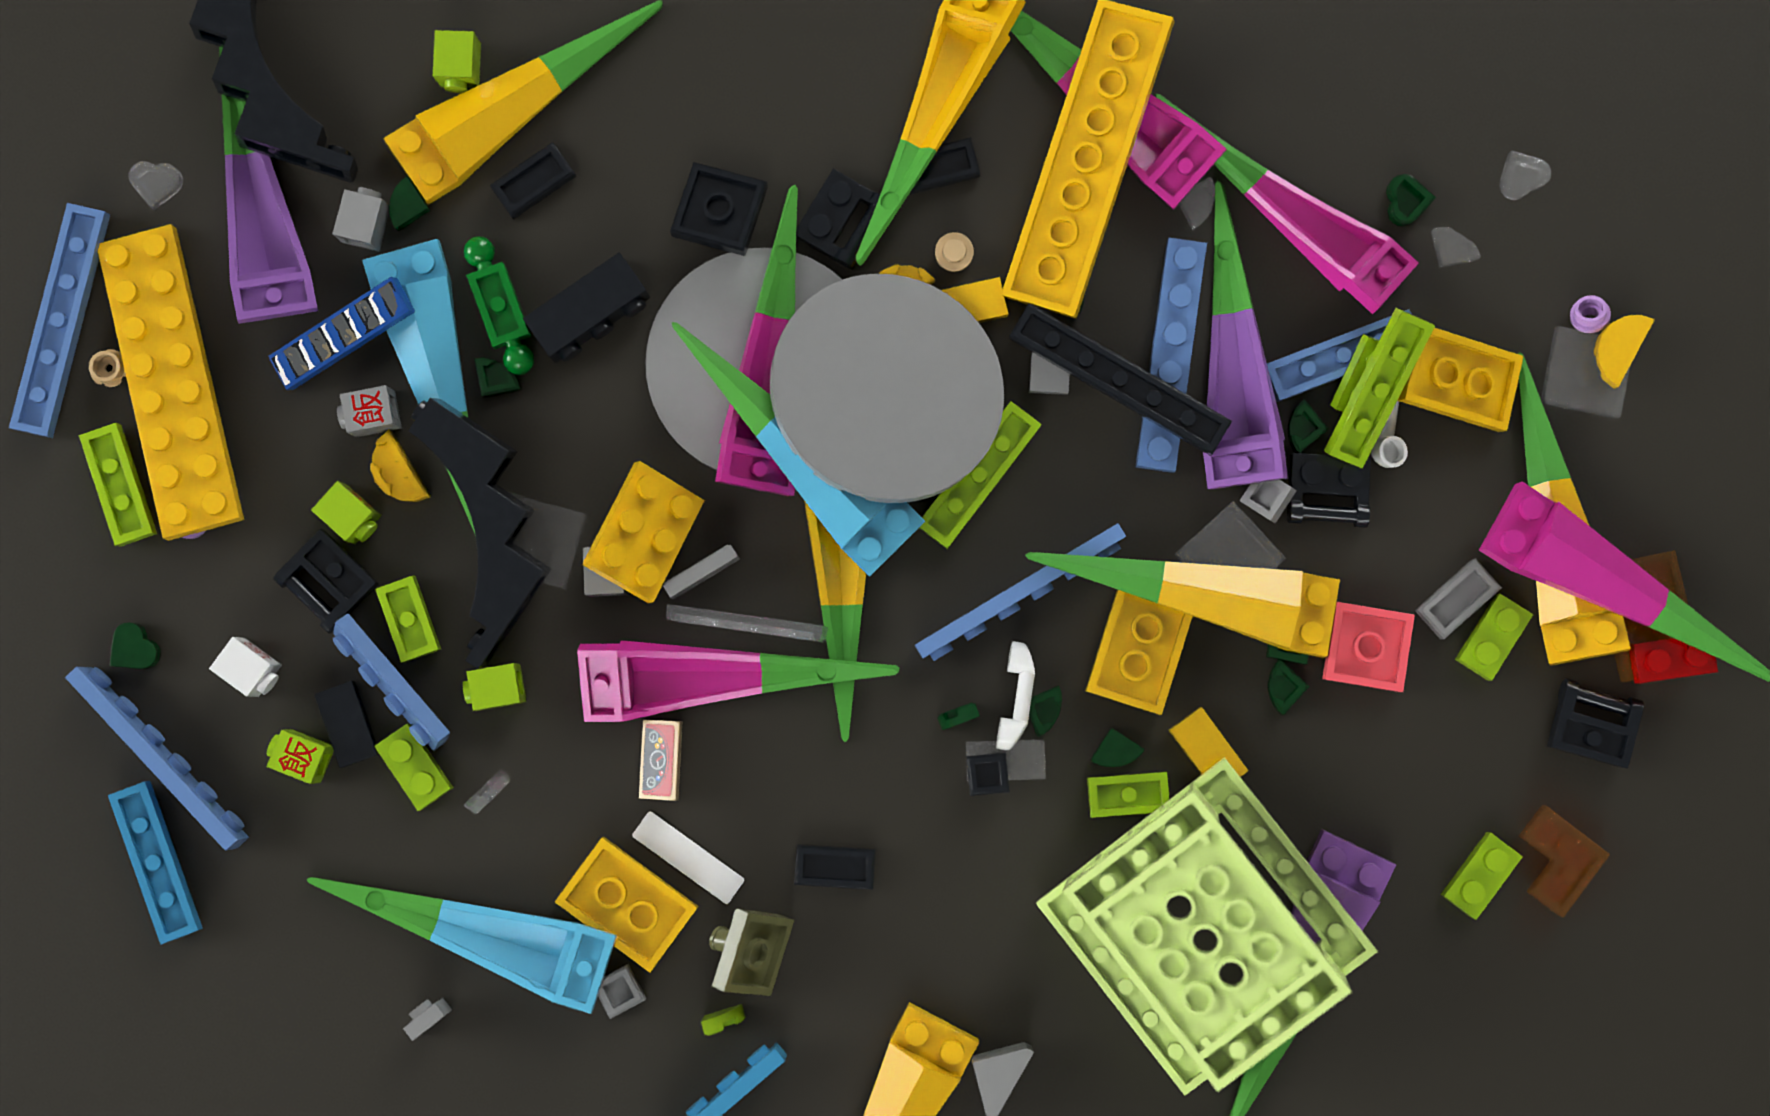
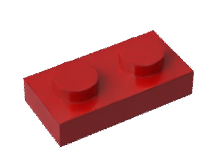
[1629,638,1718,684]

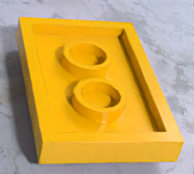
[1397,328,1524,432]
[582,461,705,603]
[1085,589,1193,715]
[555,837,699,973]

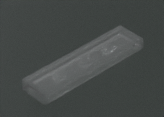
[665,604,828,643]

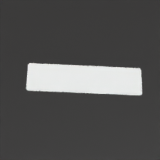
[632,811,744,904]

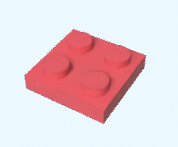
[1322,602,1415,692]

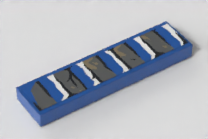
[268,277,415,390]

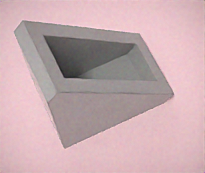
[971,1042,1034,1116]

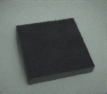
[670,162,768,256]

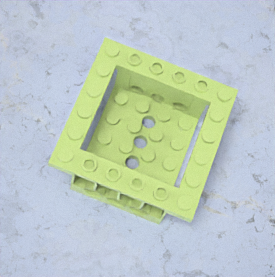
[1036,757,1378,1096]

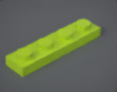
[1324,308,1435,469]
[919,401,1042,549]

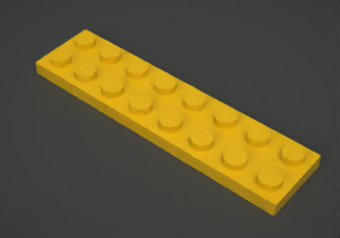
[1001,0,1175,319]
[98,224,244,541]

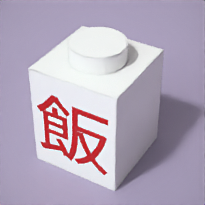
[209,637,282,697]

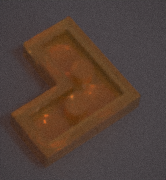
[1519,805,1610,918]

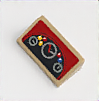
[639,720,683,801]

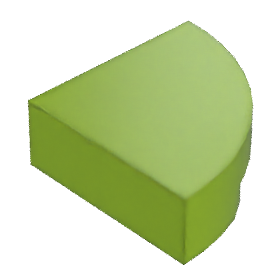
[701,1004,746,1036]

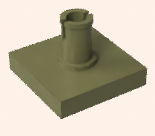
[709,908,794,996]

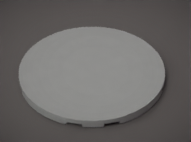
[646,248,842,470]
[770,274,1004,503]

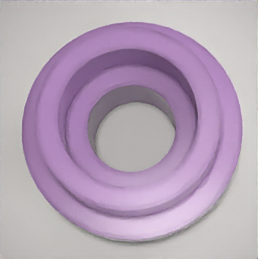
[1570,295,1611,333]

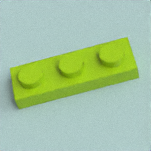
[79,423,157,547]

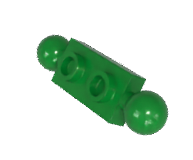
[463,236,534,375]

